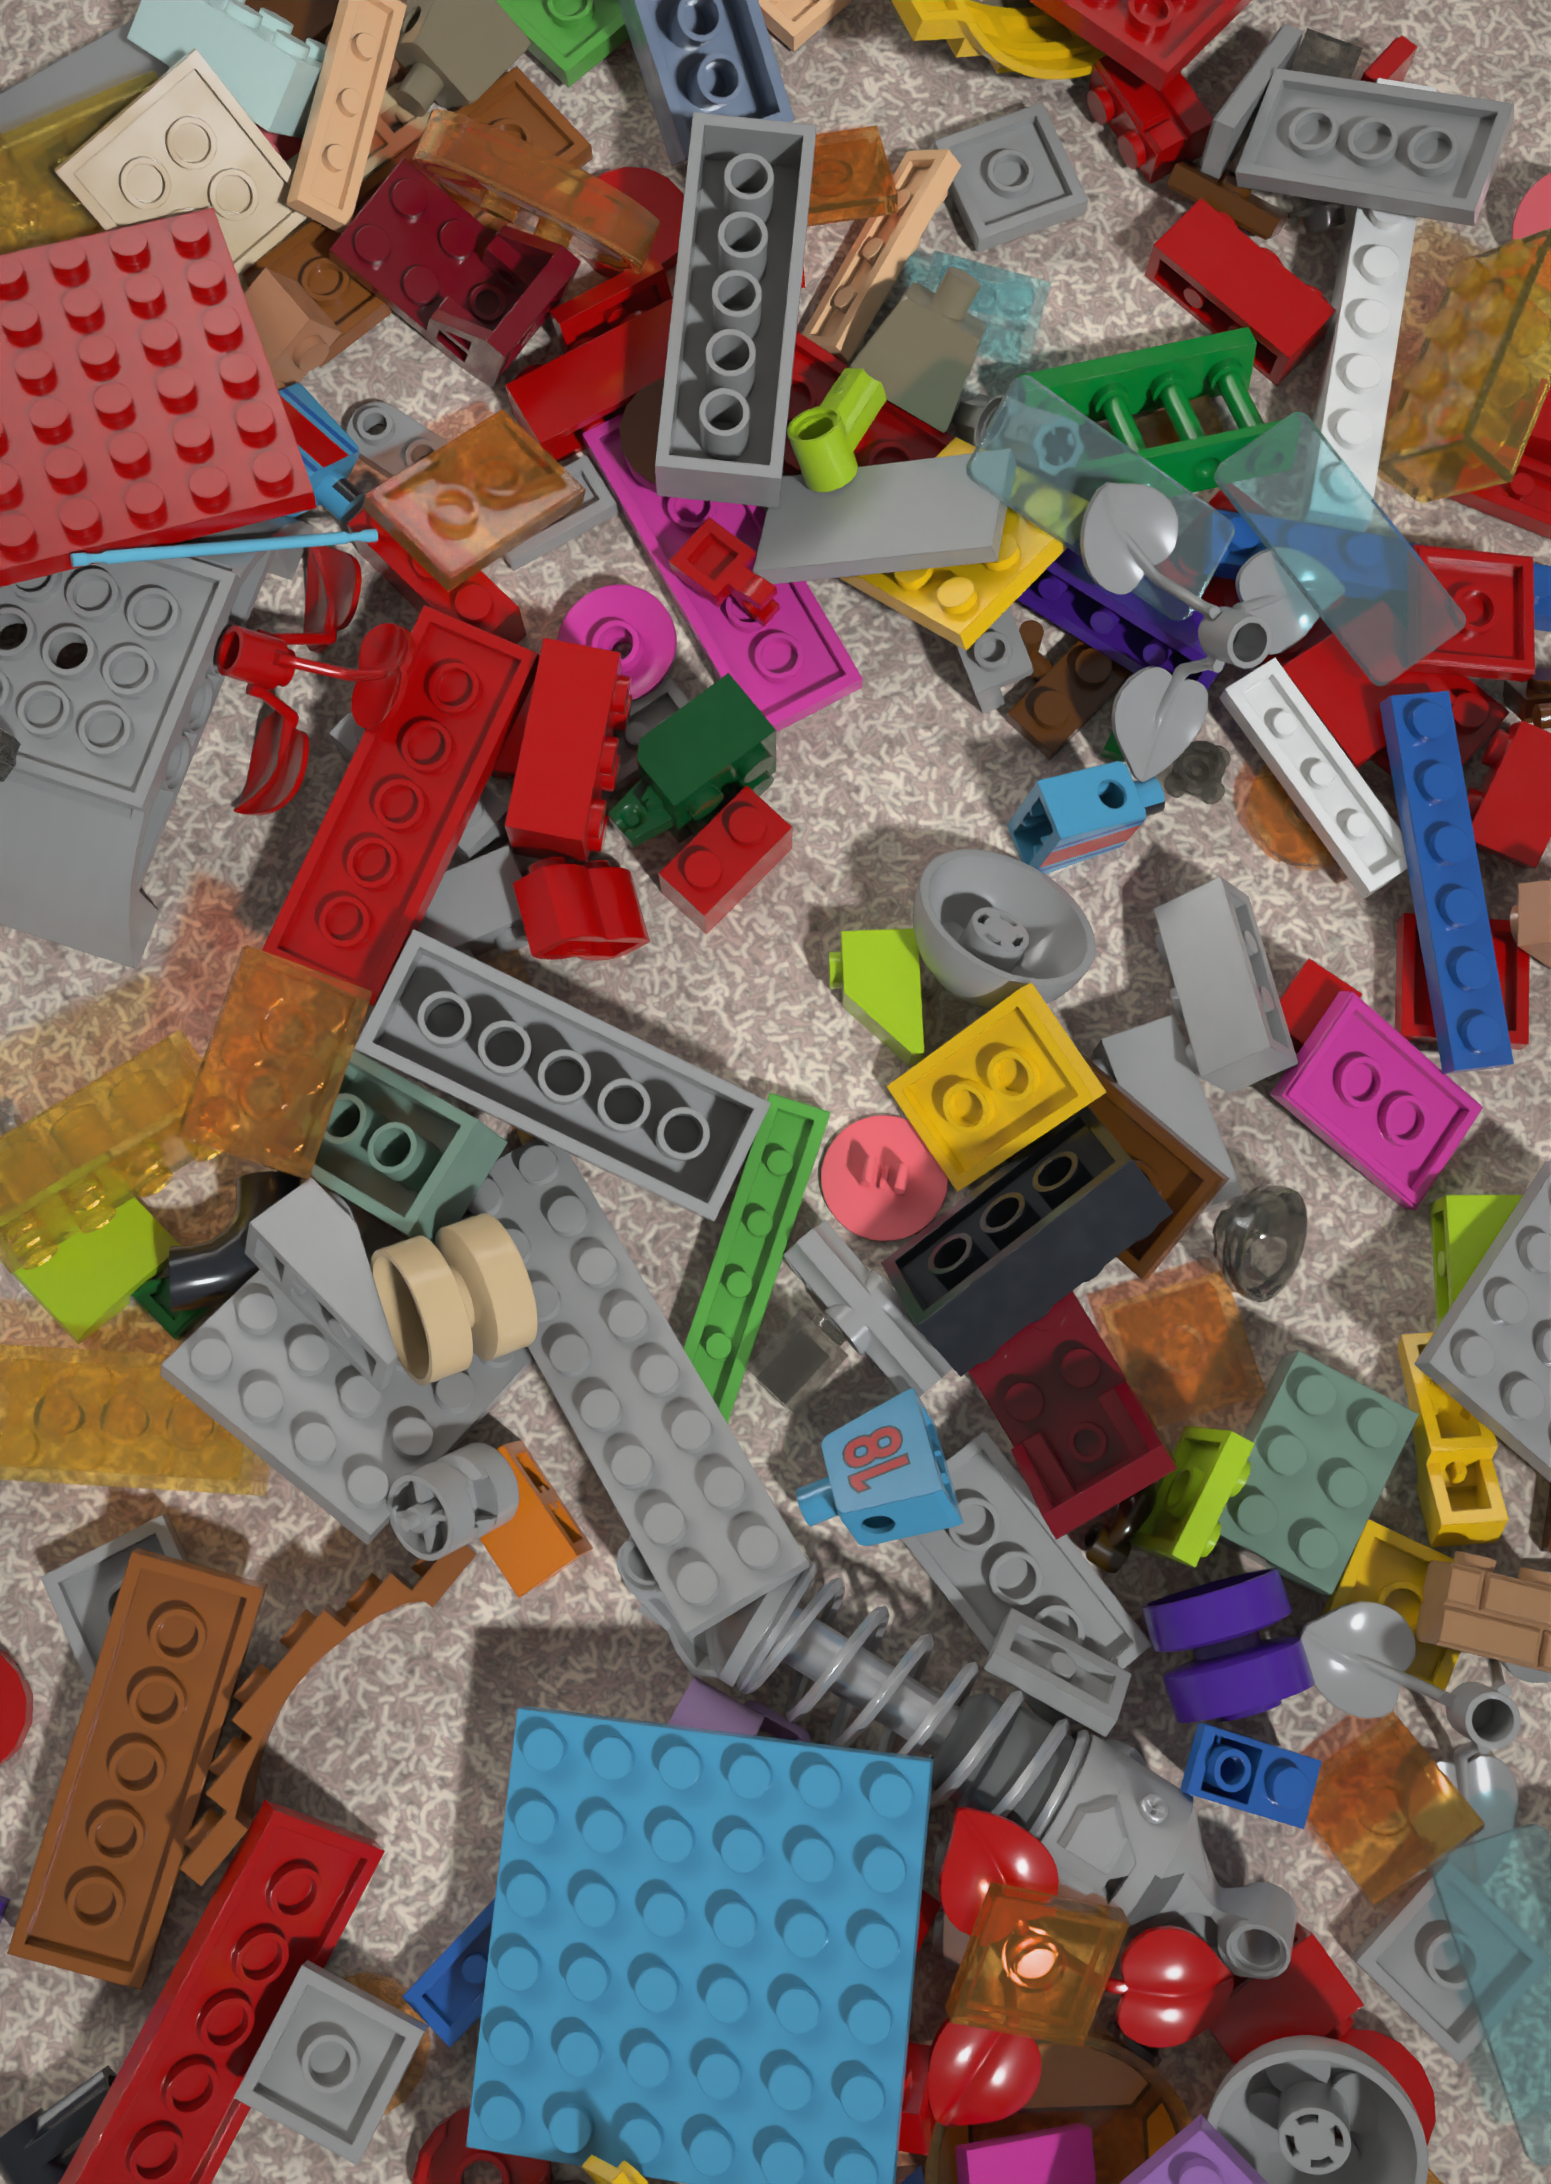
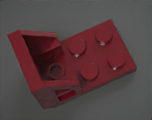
[329,157,581,387]
[969,1291,1177,1540]

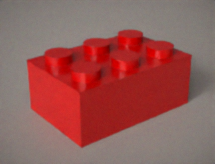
[505,638,633,865]

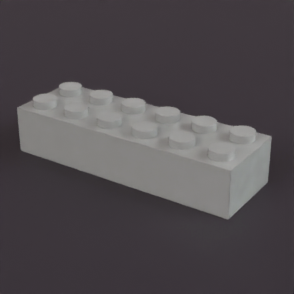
[655,112,817,508]
[354,929,771,1221]

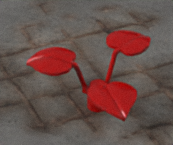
[217,546,415,816]
[928,1807,1234,2127]

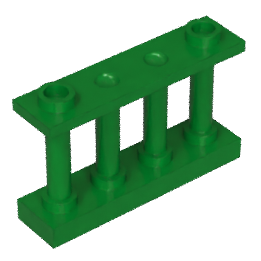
[1015,327,1300,503]

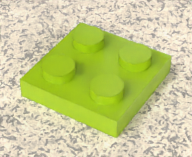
[1129,1426,1255,1567]

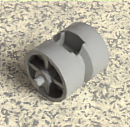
[387,1442,519,1561]

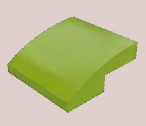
[0,1157,181,1344]

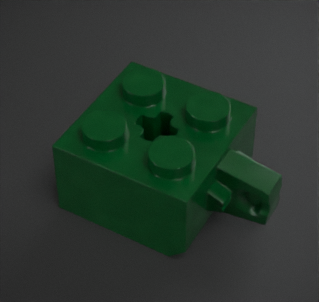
[608,673,776,848]

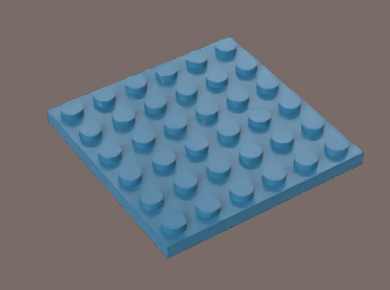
[466,1706,934,2184]

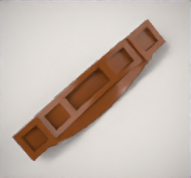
[180,1543,477,1886]

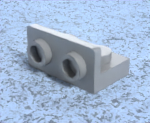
[956,607,1033,714]

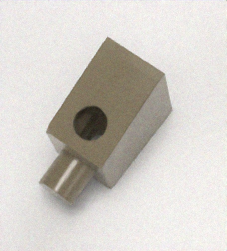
[394,0,531,117]
[849,267,987,434]

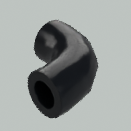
[169,1171,301,1312]

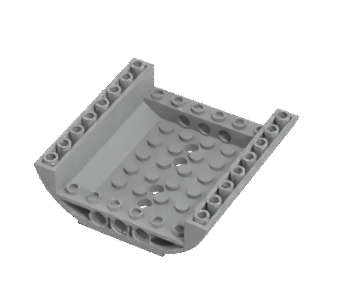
[0,516,313,969]

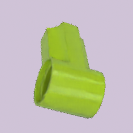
[787,368,887,493]

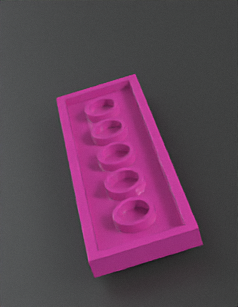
[582,413,863,732]

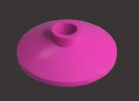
[557,584,677,701]

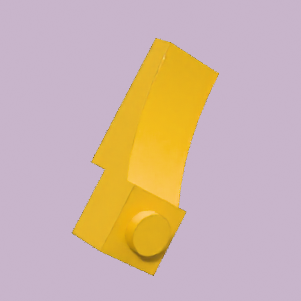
[1397,1332,1509,1547]

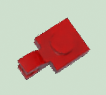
[669,517,780,627]

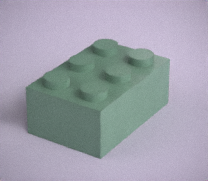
[258,1035,508,1244]
[1218,1350,1419,1595]

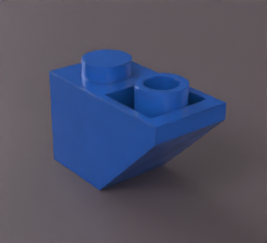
[1180,1722,1322,1829]

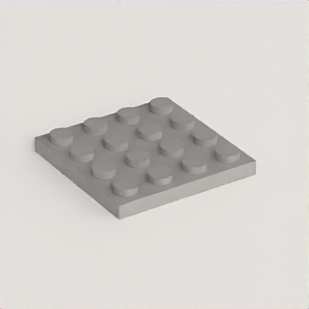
[1414,1160,1551,1483]
[160,1194,535,1545]

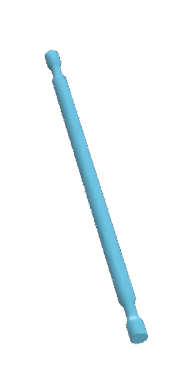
[70,529,378,567]

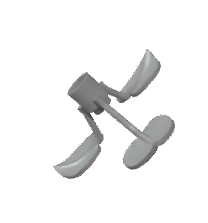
[1080,482,1344,782]
[1299,1570,1551,1885]

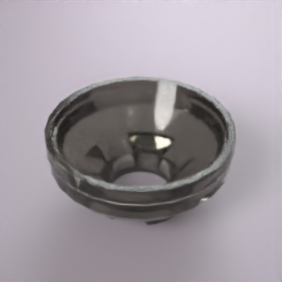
[1212,1184,1308,1303]

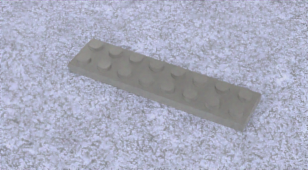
[460,1138,811,1639]

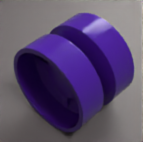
[1141,1567,1315,1723]

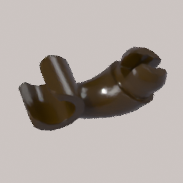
[1084,1483,1157,1573]

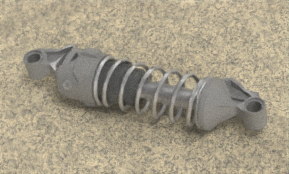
[616,1535,1297,1979]

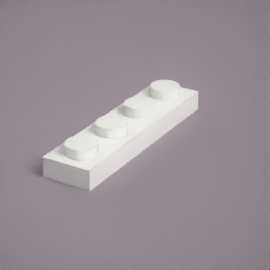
[1219,658,1408,899]

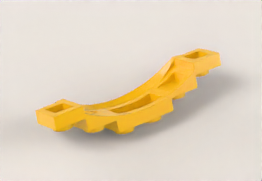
[891,0,1106,80]

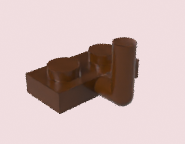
[1005,620,1134,760]

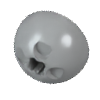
[913,849,1096,1010]
[1207,2035,1429,2184]

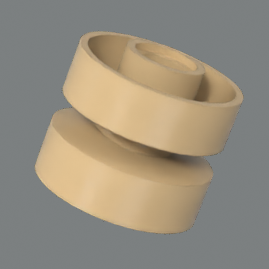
[370,1213,538,1386]

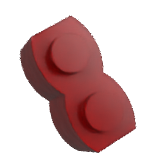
[512,857,650,961]

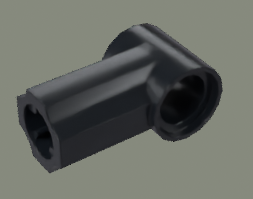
[0,2065,117,2184]

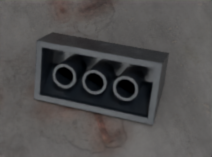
[881,1105,1174,1377]

